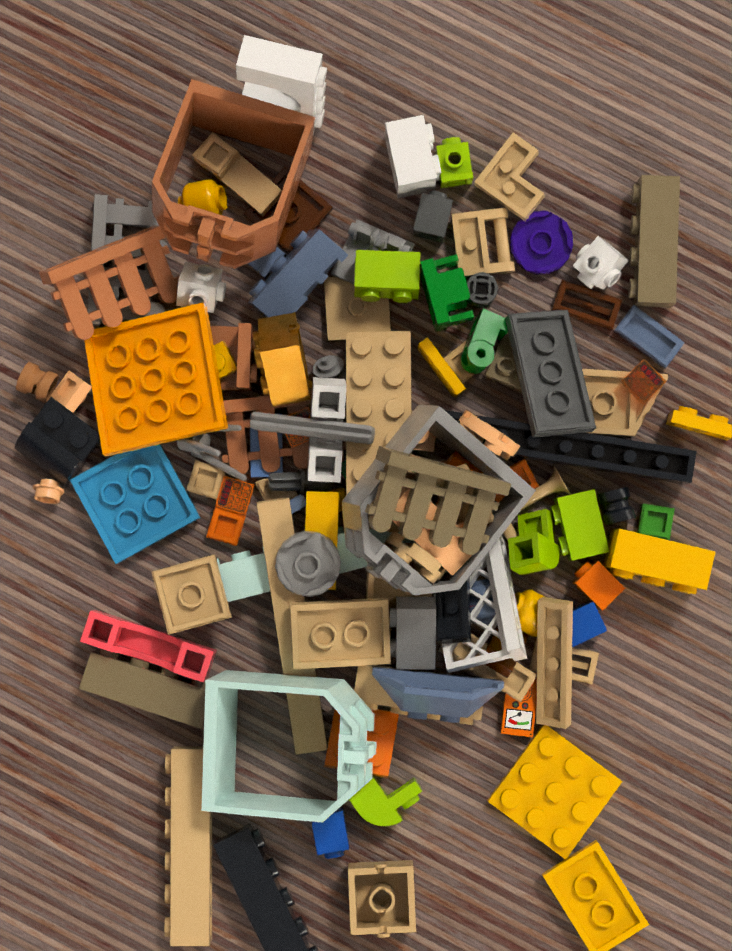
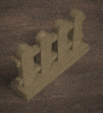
[365,446,511,555]

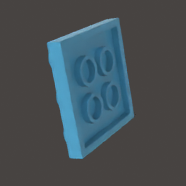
[70,444,201,564]

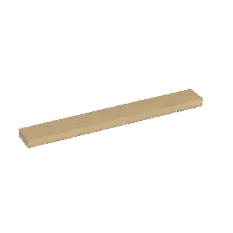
[257,497,328,755]

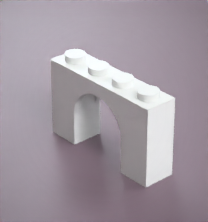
[236,35,327,134]

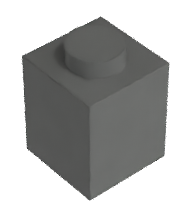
[412,191,453,243]

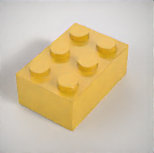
[603,529,715,595]

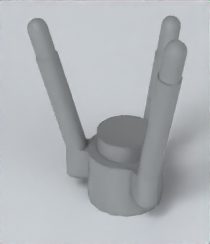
[177,424,247,481]

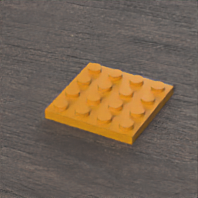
[84,302,228,457]

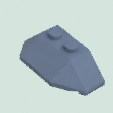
[372,667,504,723]

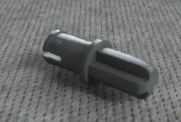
[268,469,333,494]

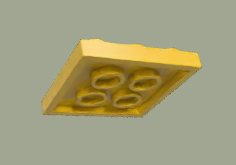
[487,725,623,860]

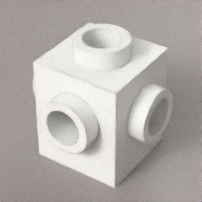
[573,236,629,290]
[176,262,226,313]

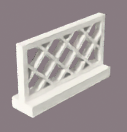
[433,535,527,673]

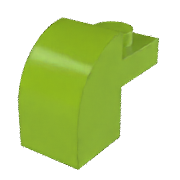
[508,509,560,575]
[349,776,422,826]

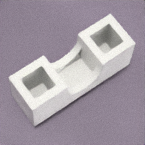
[307,377,347,483]

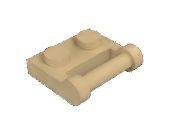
[451,208,515,278]

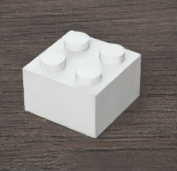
[385,115,441,198]

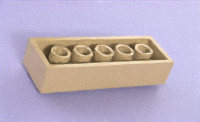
[346,331,412,529]

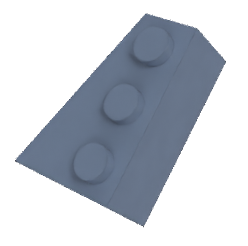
[248,229,348,318]

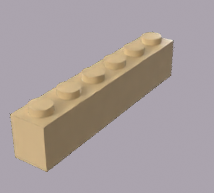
[164,746,212,946]

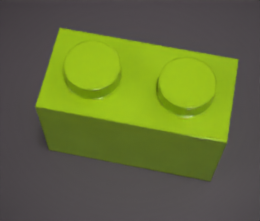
[354,250,420,303]
[550,489,609,561]

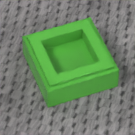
[637,503,675,540]

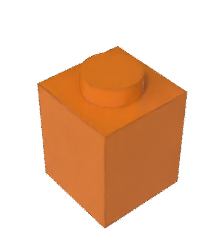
[572,560,625,611]

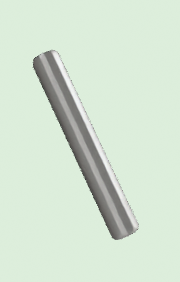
[250,412,375,444]

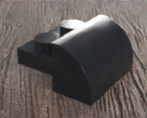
[15,397,100,488]

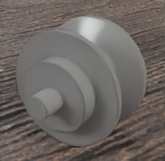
[313,355,346,381]

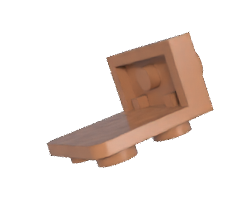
[210,323,258,391]

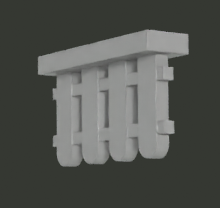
[87,194,168,326]

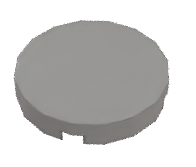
[275,531,341,597]

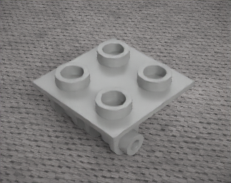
[331,220,415,299]

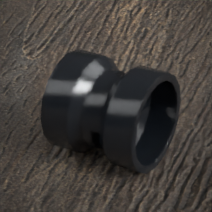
[597,487,636,525]

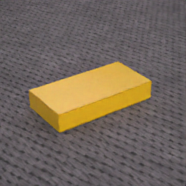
[418,337,466,398]

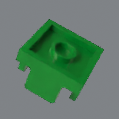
[420,254,474,332]

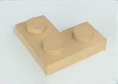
[474,133,545,222]

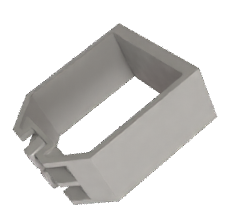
[342,405,536,596]

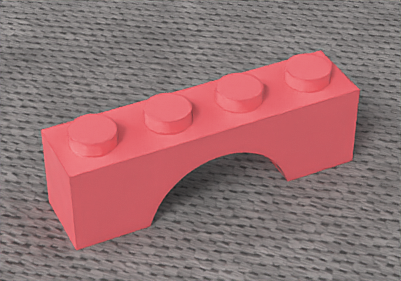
[80,610,217,683]

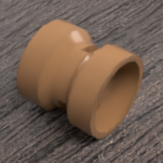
[16,362,59,403]

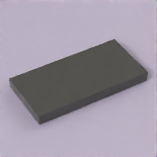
[505,310,596,438]

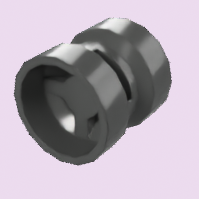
[467,272,498,308]

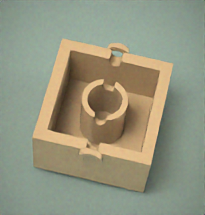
[348,860,416,938]

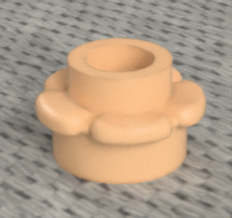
[33,479,64,504]

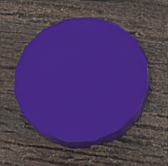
[510,211,573,275]

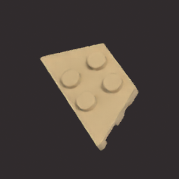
[582,369,668,437]

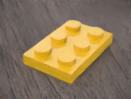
[542,840,649,951]

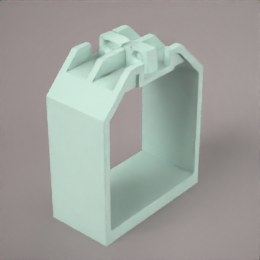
[201,670,377,823]

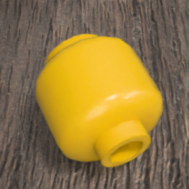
[178,179,227,215]
[515,589,545,637]

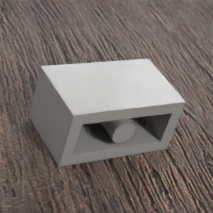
[390,596,436,670]

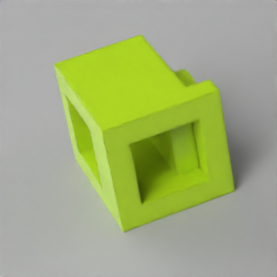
[436,137,473,188]

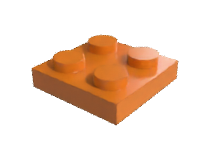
[324,709,399,778]

